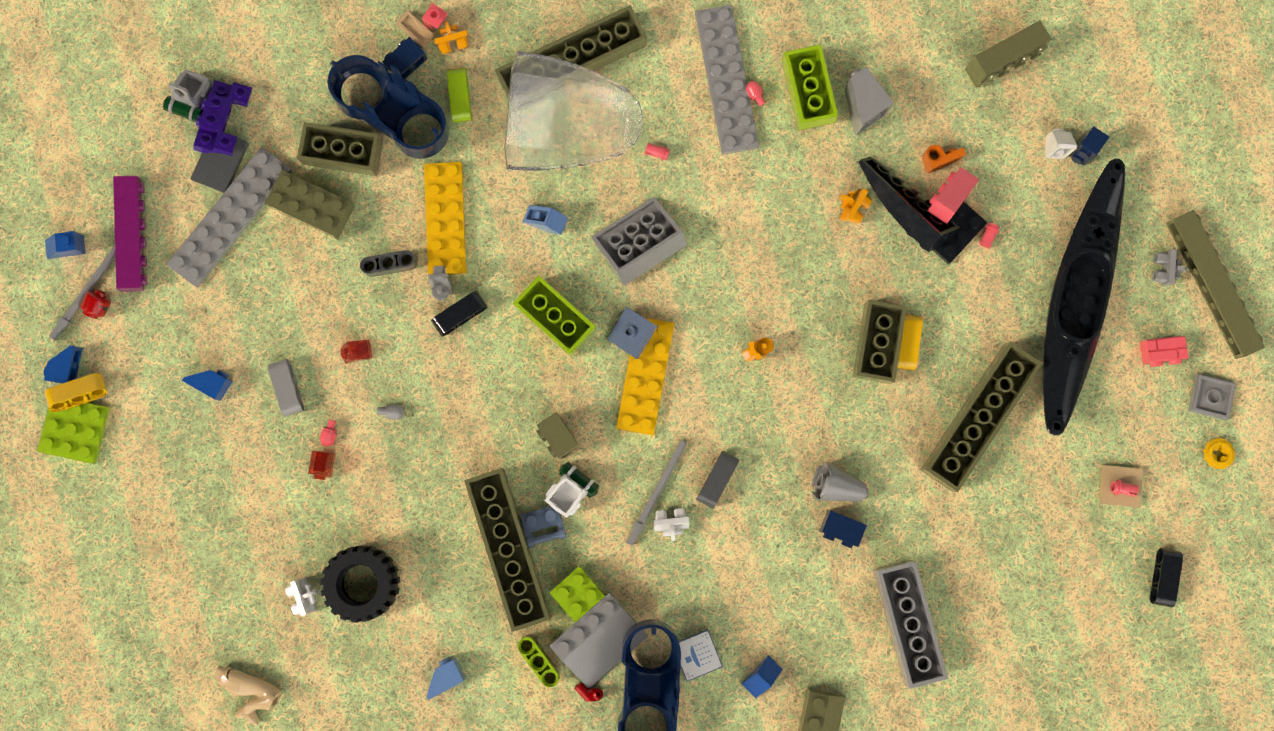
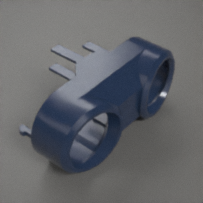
[327,55,449,159]
[617,619,681,731]

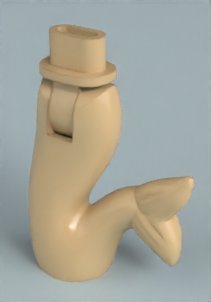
[213,666,282,725]

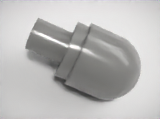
[377,404,405,420]

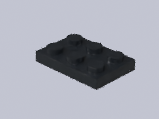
[932,201,988,265]

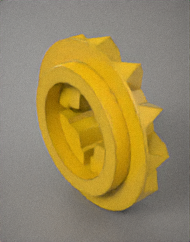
[1202,438,1235,469]

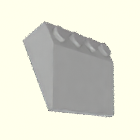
[591,197,688,286]
[550,591,648,688]

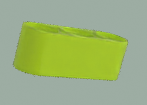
[447,68,472,123]
[518,635,560,688]

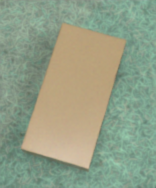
[395,10,435,49]

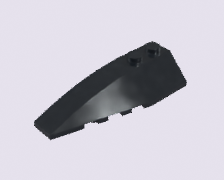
[859,157,960,252]

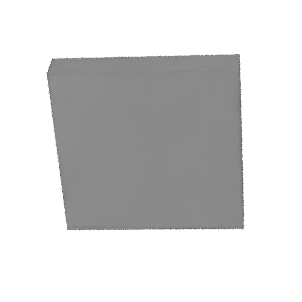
[1188,374,1236,421]

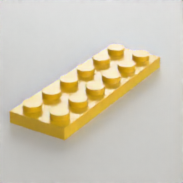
[424,162,467,275]
[616,318,674,436]

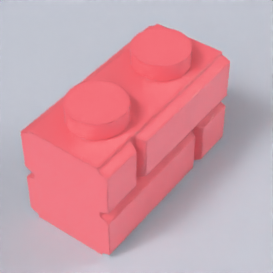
[1140,336,1189,367]

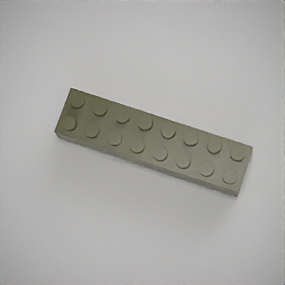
[495,5,647,110]
[920,341,1043,492]
[464,468,551,632]

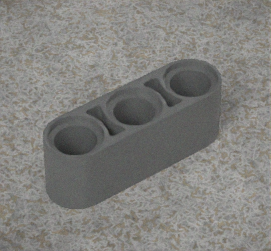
[360,250,418,277]
[696,451,739,509]

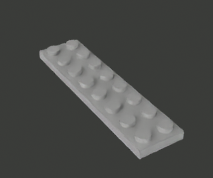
[695,5,759,155]
[166,147,293,288]

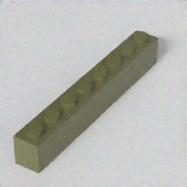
[1166,210,1265,359]

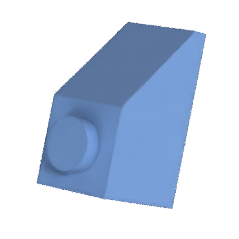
[523,205,568,235]
[426,657,466,700]

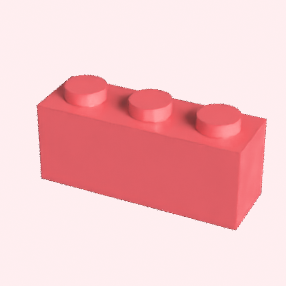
[928,167,980,224]

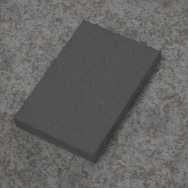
[190,138,249,193]

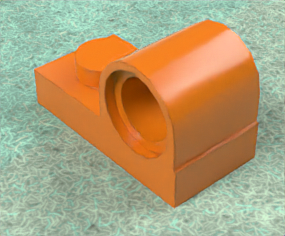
[922,145,966,174]

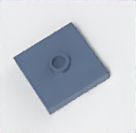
[607,307,658,359]

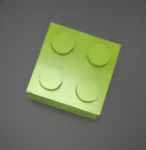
[549,565,606,623]

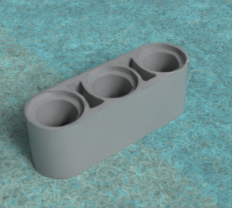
[268,359,304,417]

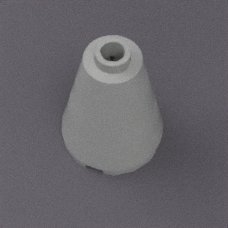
[811,462,868,502]

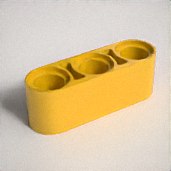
[897,314,923,371]
[45,373,107,412]

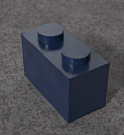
[382,37,428,79]
[1069,126,1109,165]
[819,510,867,549]

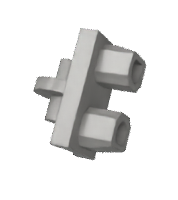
[1152,249,1186,287]
[428,266,453,301]

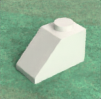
[1045,129,1077,159]

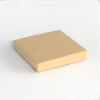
[1099,465,1143,508]

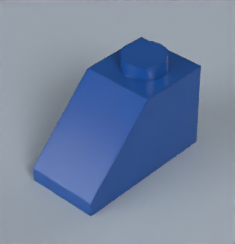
[45,231,86,259]
[44,345,83,384]
[182,369,233,401]

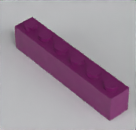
[113,176,148,292]

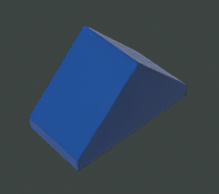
[741,655,783,698]

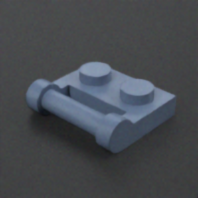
[520,506,567,549]

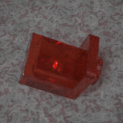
[340,339,373,364]

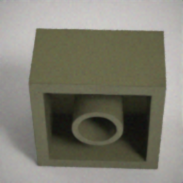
[536,412,580,459]

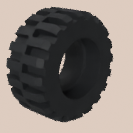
[320,545,400,623]

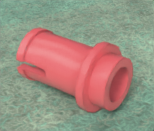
[645,143,670,161]
[979,223,1000,249]
[1110,480,1139,497]

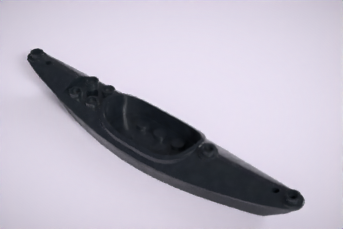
[1043,158,1125,436]

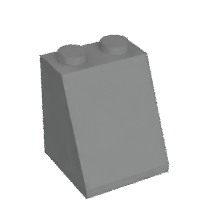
[845,66,894,135]

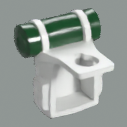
[545,461,599,518]

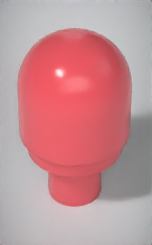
[746,81,766,107]
[320,419,337,447]

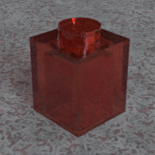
[308,451,336,480]

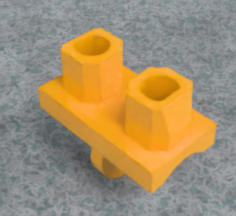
[434,21,468,54]
[839,188,873,224]
[741,337,774,362]

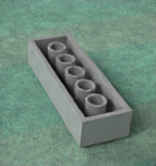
[873,560,948,689]

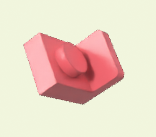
[422,3,447,30]

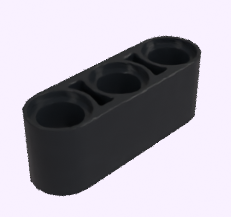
[431,291,488,337]
[1150,548,1183,608]

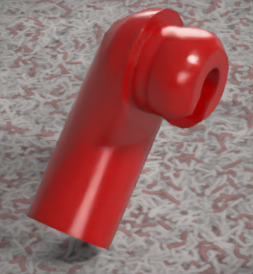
[574,682,604,702]

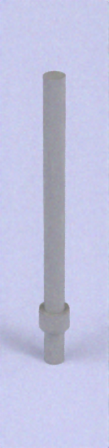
[49,245,115,340]
[626,440,687,546]

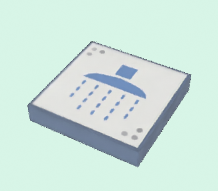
[679,629,723,682]

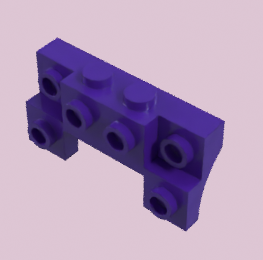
[193,80,252,156]

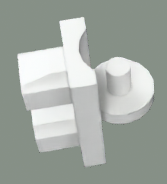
[654,508,689,541]
[285,577,319,616]

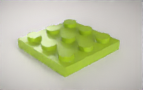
[37,403,110,464]

